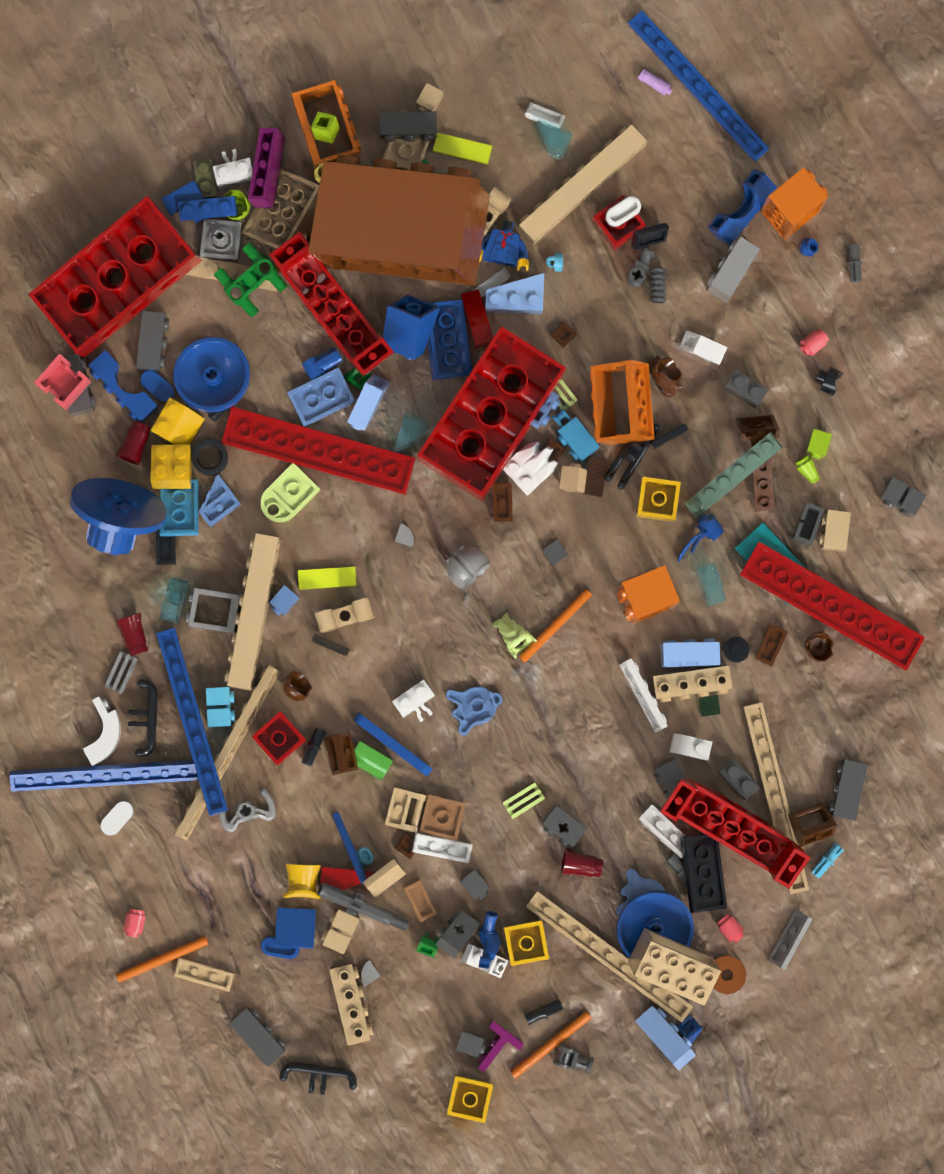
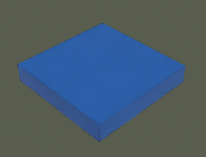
[275,908,316,949]

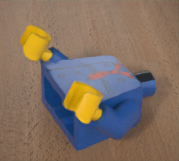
[479,221,529,271]

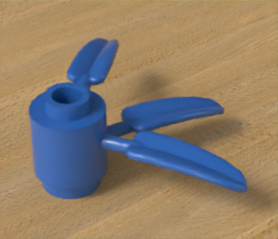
[678,513,724,562]

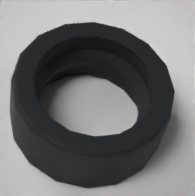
[191,439,228,476]

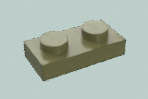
[193,159,217,199]

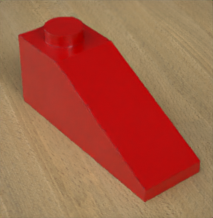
[461,289,493,349]
[320,867,375,890]

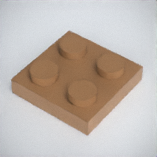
[419,794,466,841]

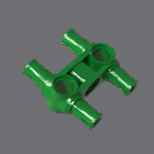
[213,242,288,318]

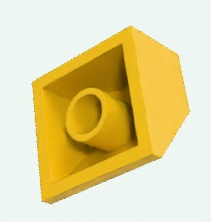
[151,398,205,445]

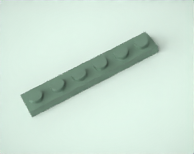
[684,432,783,518]

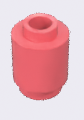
[800,329,829,356]
[123,908,146,937]
[716,914,744,943]

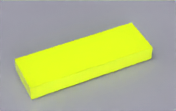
[433,133,492,165]
[298,567,357,590]

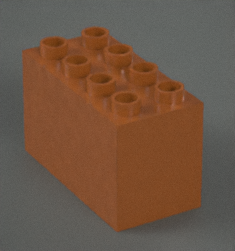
[308,155,490,286]

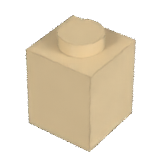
[416,83,443,112]
[559,463,587,493]

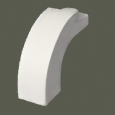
[83,697,121,766]

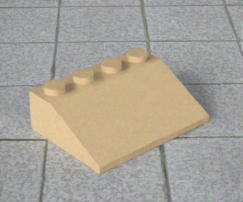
[241,169,319,251]

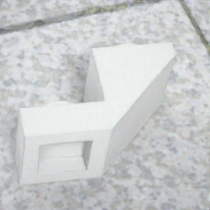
[679,331,727,365]
[461,943,508,978]

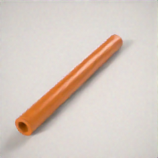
[518,588,592,663]
[116,936,209,983]
[510,1011,592,1079]

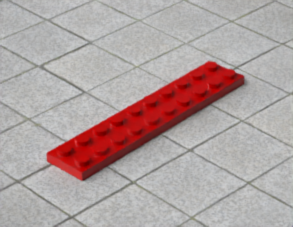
[221,407,416,495]
[740,542,925,671]

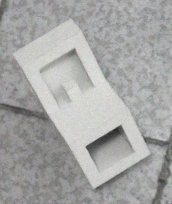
[669,734,712,761]

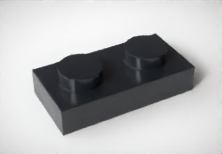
[156,529,176,565]

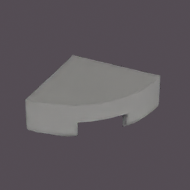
[395,523,414,548]
[361,960,380,987]

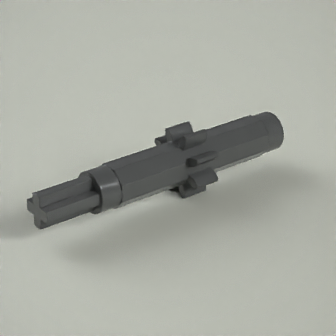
[317,882,409,931]

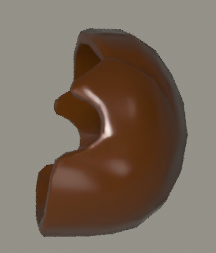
[804,632,834,662]
[283,671,312,701]

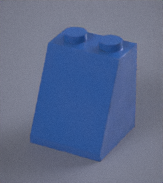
[383,294,440,360]

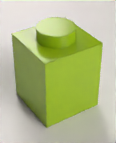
[311,111,340,144]
[805,429,832,460]

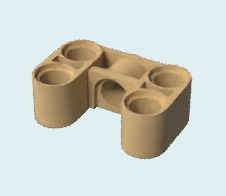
[483,187,511,238]
[315,598,375,633]

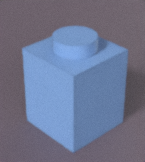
[269,585,300,616]

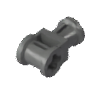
[627,248,655,287]
[553,1045,594,1074]

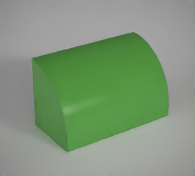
[354,741,393,781]

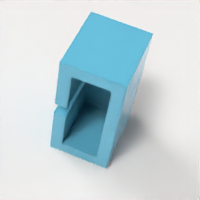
[206,687,235,728]

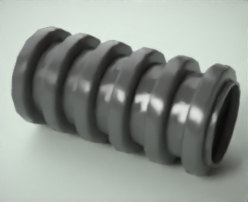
[649,267,667,304]

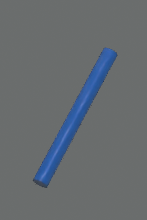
[332,812,367,884]

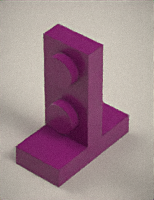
[477,1020,524,1072]

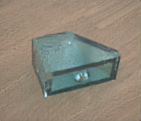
[536,120,573,159]
[394,414,429,453]
[696,563,726,607]
[160,578,190,624]

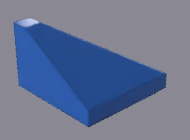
[676,1015,702,1044]

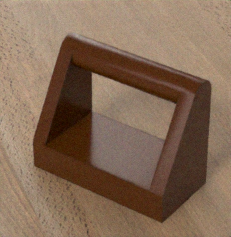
[325,732,358,776]
[788,803,837,847]

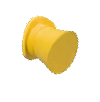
[282,864,321,899]

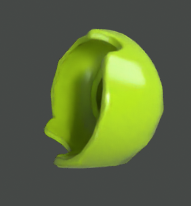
[223,190,251,220]

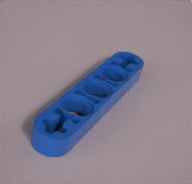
[352,712,433,777]

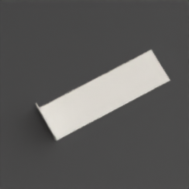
[472,267,511,297]

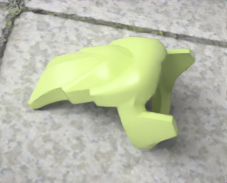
[492,613,537,659]

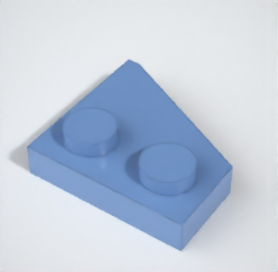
[531,391,561,429]
[199,475,241,528]

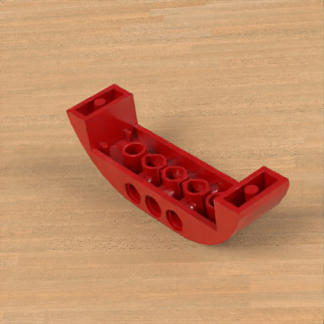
[269,231,394,376]
[660,778,811,889]

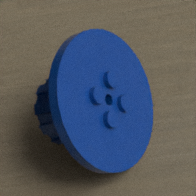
[70,478,167,555]

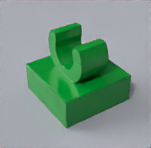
[416,932,439,958]

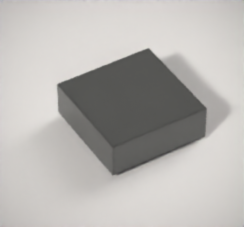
[542,539,568,566]

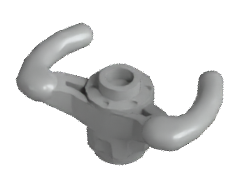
[218,788,276,832]

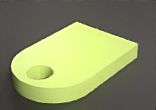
[261,463,320,523]

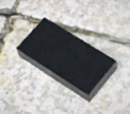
[631,223,669,250]
[651,424,689,450]

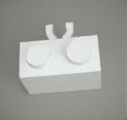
[213,149,253,189]
[392,680,435,722]

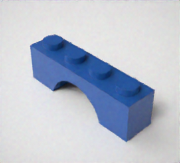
[707,169,777,246]
[88,350,159,423]

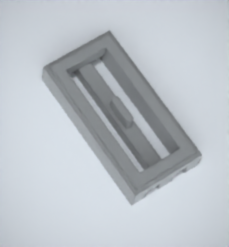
[105,651,138,694]

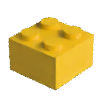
[151,445,192,489]
[636,477,681,522]
[504,920,549,966]
[447,1074,493,1123]

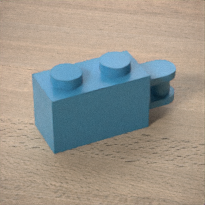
[552,409,600,462]

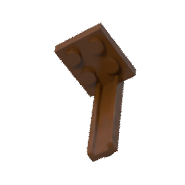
[735,415,780,512]

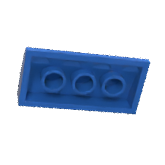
[427,300,472,381]

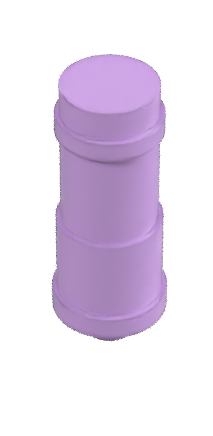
[638,69,672,96]

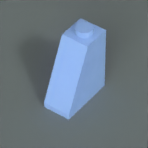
[348,374,390,431]

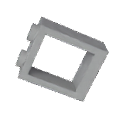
[186,588,240,634]

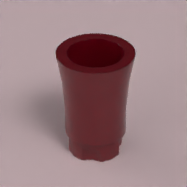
[115,421,151,465]
[115,613,148,656]
[561,848,603,878]

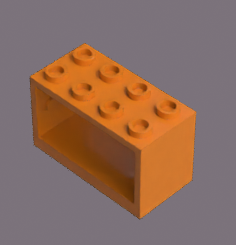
[291,80,361,169]
[760,167,828,240]
[589,360,655,445]
[616,565,680,624]

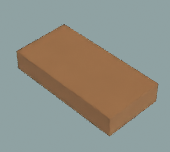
[403,879,438,922]

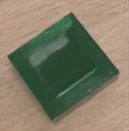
[698,695,721,717]

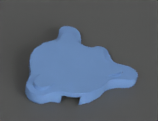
[446,687,502,736]
[616,869,665,915]

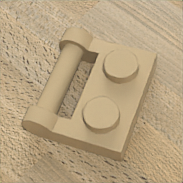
[385,787,428,833]

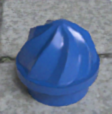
[799,237,818,257]

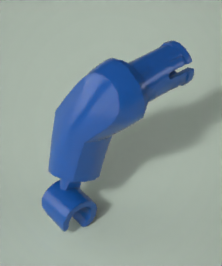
[479,911,501,969]

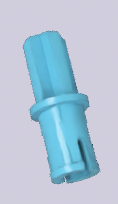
[811,842,844,878]

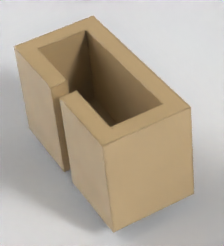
[819,510,851,552]
[321,909,360,955]

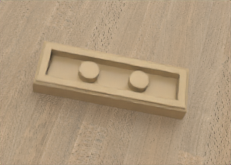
[174,957,235,992]

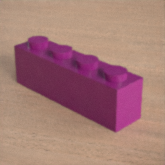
[248,128,285,208]

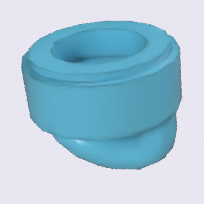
[546,253,563,272]
[356,847,373,868]

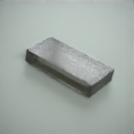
[312,634,350,657]

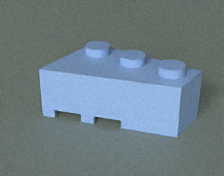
[485,273,544,315]
[660,639,720,668]
[635,1006,696,1071]

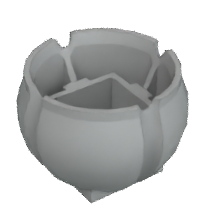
[446,545,491,590]

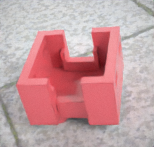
[34,354,91,410]

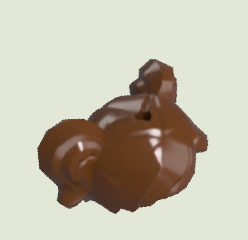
[647,355,682,398]

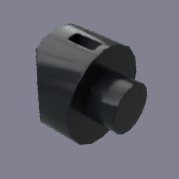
[815,367,843,396]
[723,637,750,663]

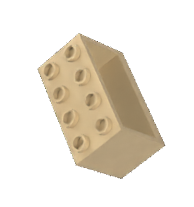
[628,928,721,1006]

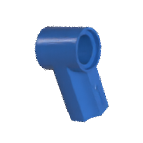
[302,347,343,381]

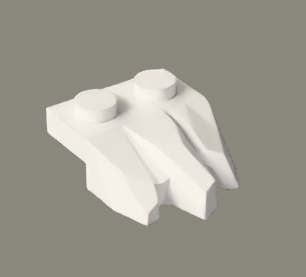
[503,442,558,496]

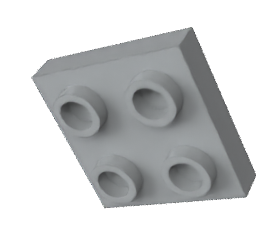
[200,219,242,261]

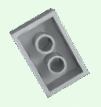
[707,237,760,303]

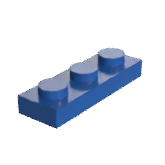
[178,196,237,221]

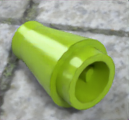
[795,455,820,484]

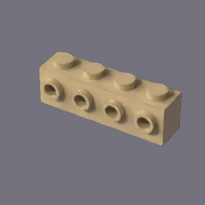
[652,666,732,703]
[329,964,373,1046]

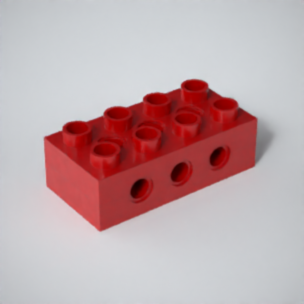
[28,196,202,358]
[417,326,566,502]

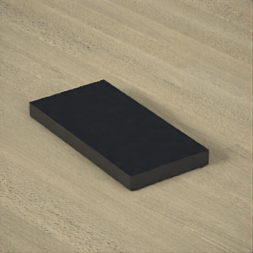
[680,833,727,913]

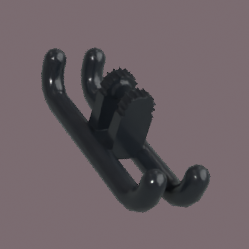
[604,423,660,490]
[128,679,158,757]
[279,1062,357,1095]

